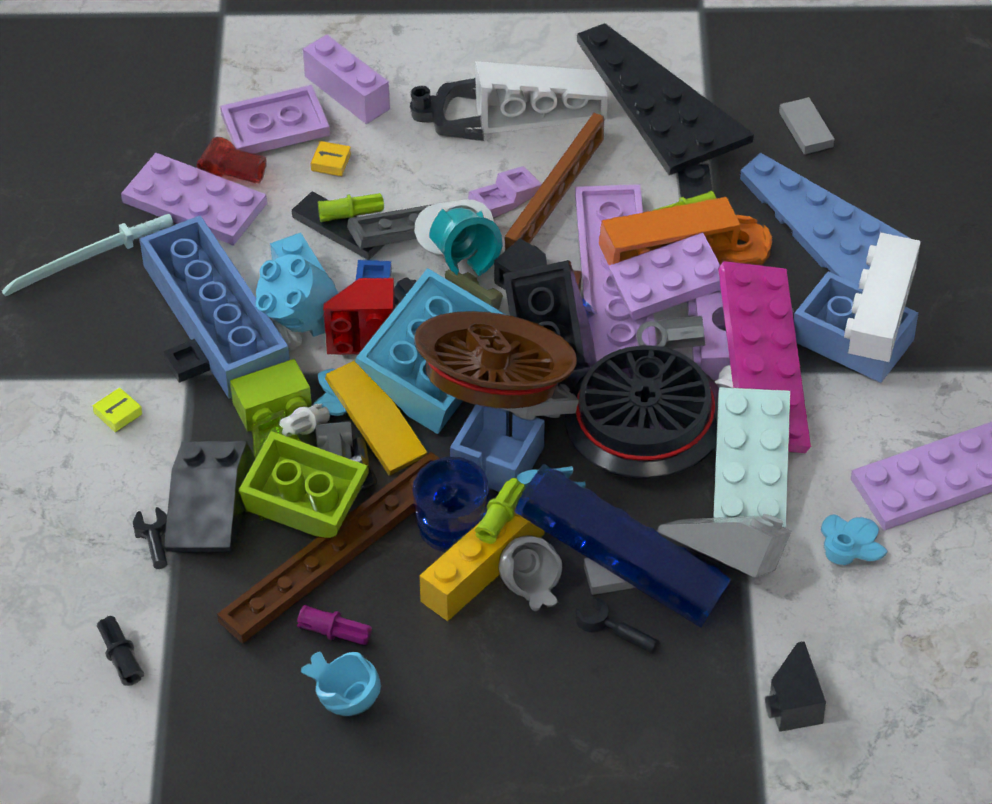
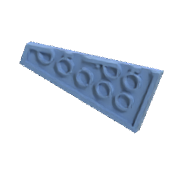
[740,153,911,285]

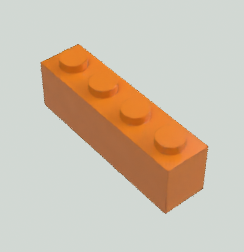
[598,197,741,266]

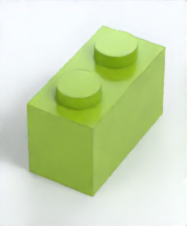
[230,358,312,432]

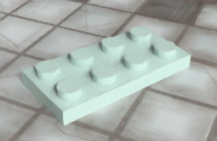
[713,387,790,528]

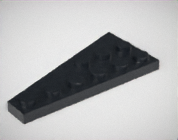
[577,23,754,176]

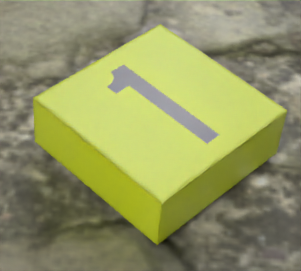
[92,387,142,432]

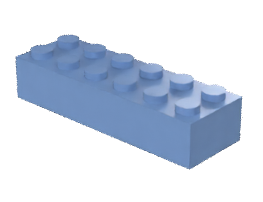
[140,215,290,398]

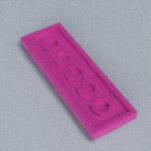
[718,261,811,454]

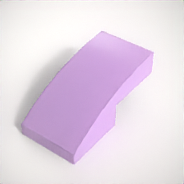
[468,166,542,218]

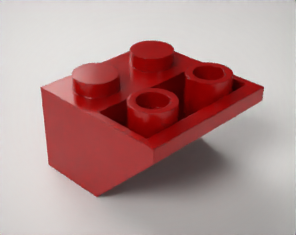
[323,278,395,355]

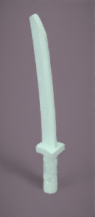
[2,214,173,296]

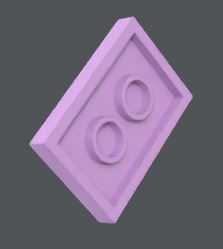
[220,85,330,157]
[609,232,721,321]

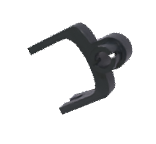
[410,78,484,141]

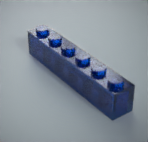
[514,463,731,628]

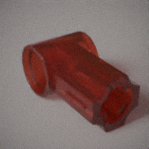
[197,137,267,184]

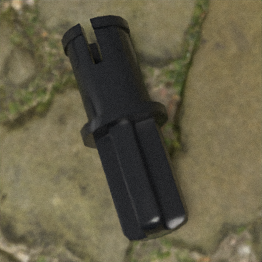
[97,616,144,686]

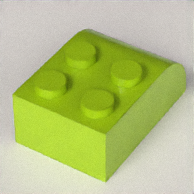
[239,431,369,538]

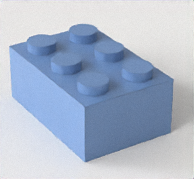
[794,271,918,383]

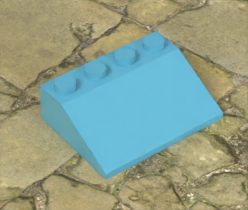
[355,268,506,434]

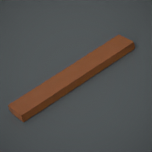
[505,113,604,251]

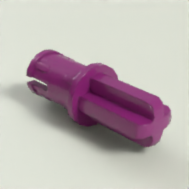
[297,605,372,645]

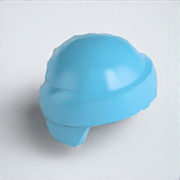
[301,652,381,716]

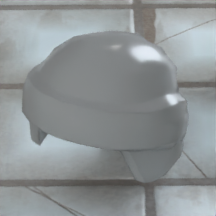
[498,536,562,611]

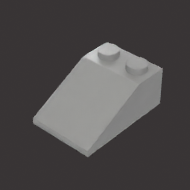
[657,514,792,578]

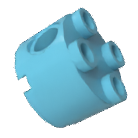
[256,254,335,333]

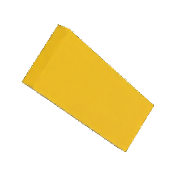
[325,360,427,476]

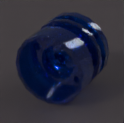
[413,457,490,553]

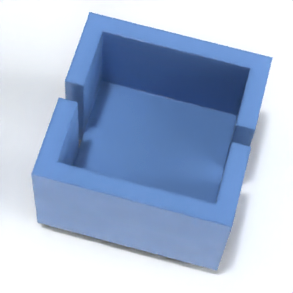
[450,405,545,492]

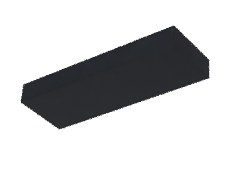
[292,191,384,260]

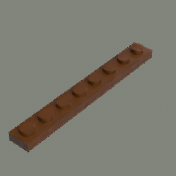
[217,452,456,644]

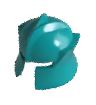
[429,208,503,276]

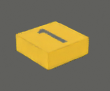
[311,141,351,176]

